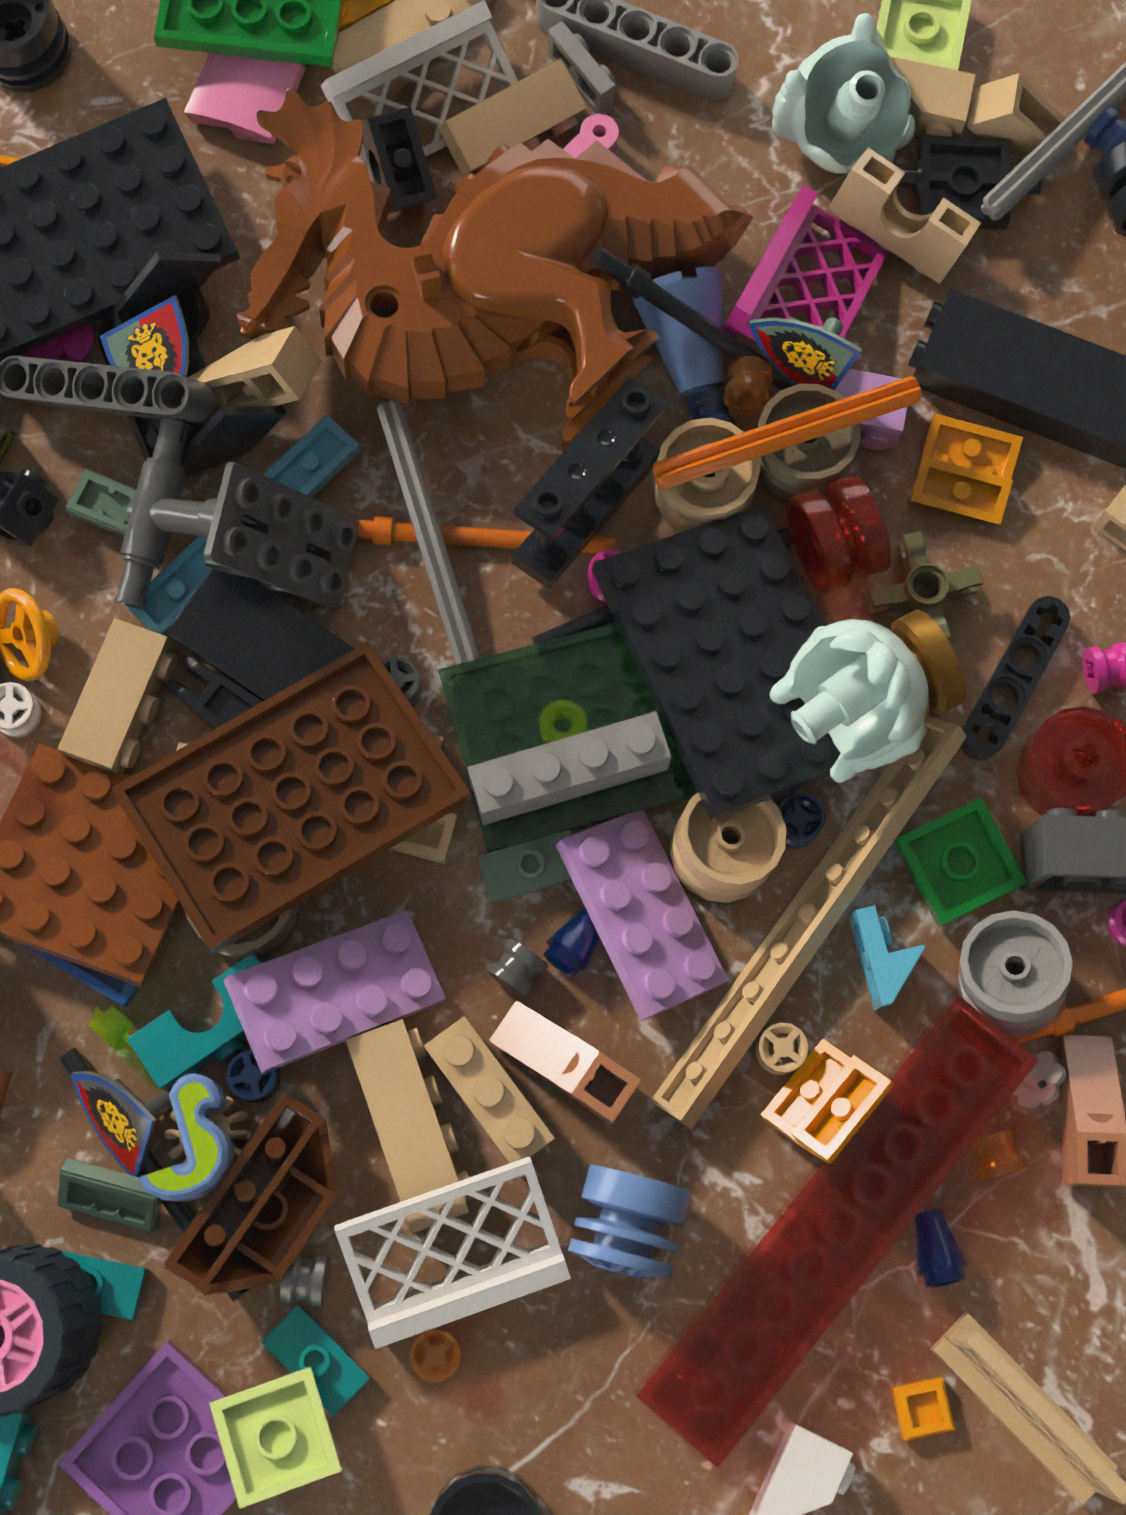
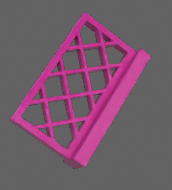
[722,184,888,341]

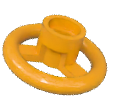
[0,588,58,682]

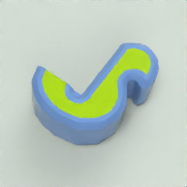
[138,1073,234,1202]

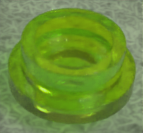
[539,700,587,743]
[87,1005,134,1050]

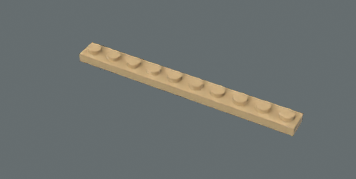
[650,716,967,1130]

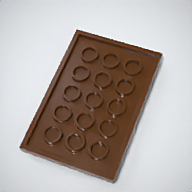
[111,642,471,955]

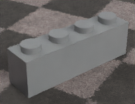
[467,711,671,825]

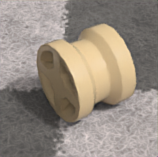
[755,1022,808,1076]

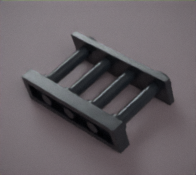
[512,376,669,589]

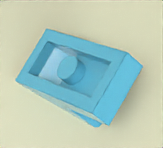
[849,905,926,1011]

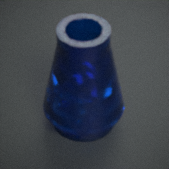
[543,906,600,977]
[913,1209,967,1288]

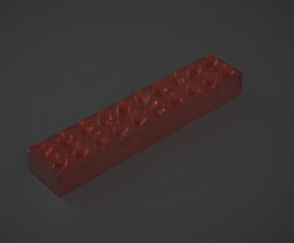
[633,995,1038,1468]

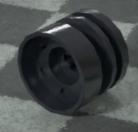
[0,0,72,92]

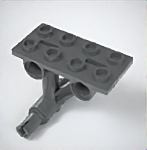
[114,417,359,609]

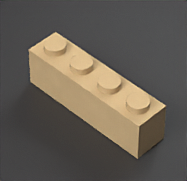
[346,1019,476,1234]

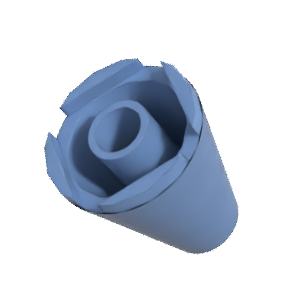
[633,267,725,396]

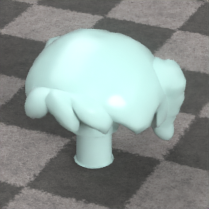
[772,13,915,174]
[770,619,928,783]

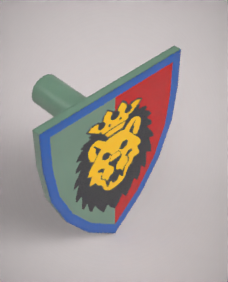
[100,295,189,397]
[749,317,862,390]

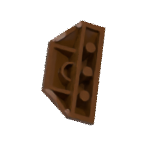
[162,1092,339,1296]

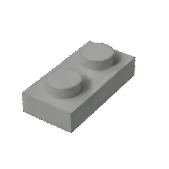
[548,21,616,115]

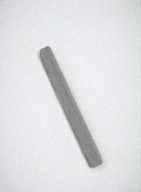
[981,62,1126,220]
[377,400,480,669]

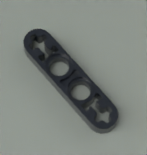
[960,596,1071,761]

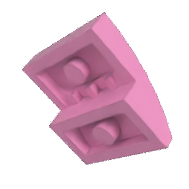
[184,53,306,144]

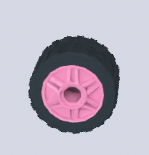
[0,1244,103,1417]

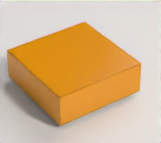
[891,1377,955,1441]

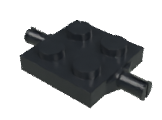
[897,135,1042,230]

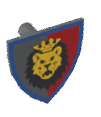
[70,1071,173,1177]

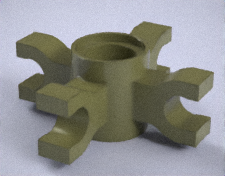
[864,531,984,639]

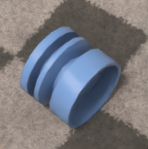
[568,1164,692,1279]

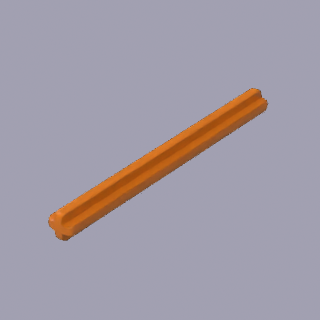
[652,376,922,490]

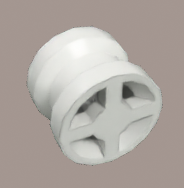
[0,682,42,738]

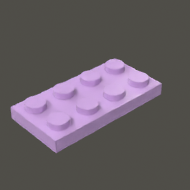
[555,807,729,1022]
[223,910,446,1074]

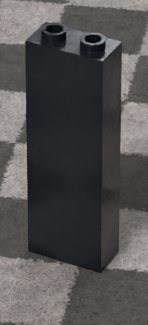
[908,288,1126,469]

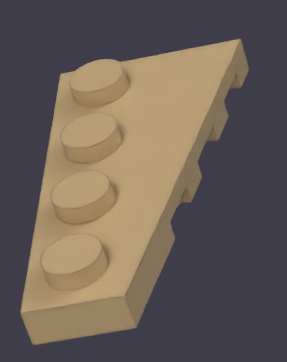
[330,0,494,107]

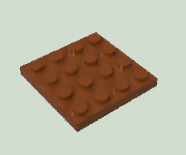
[0,743,181,988]

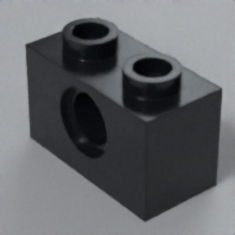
[363,106,437,214]

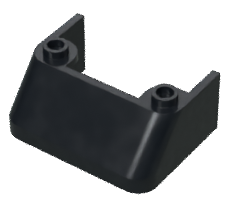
[98,252,286,478]

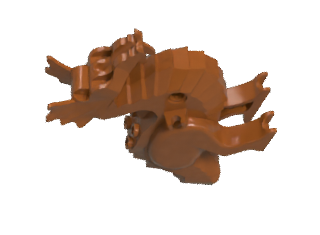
[237,88,753,453]

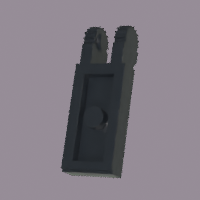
[164,656,262,729]

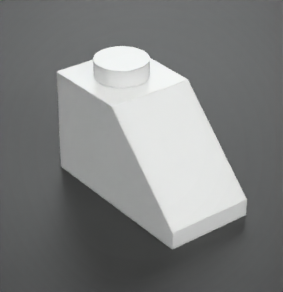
[749,1421,855,1515]

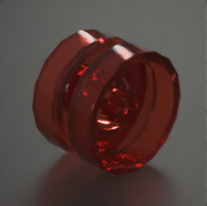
[786,474,891,594]
[1015,706,1126,817]

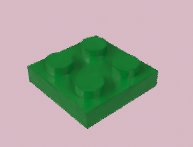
[893,797,1027,928]

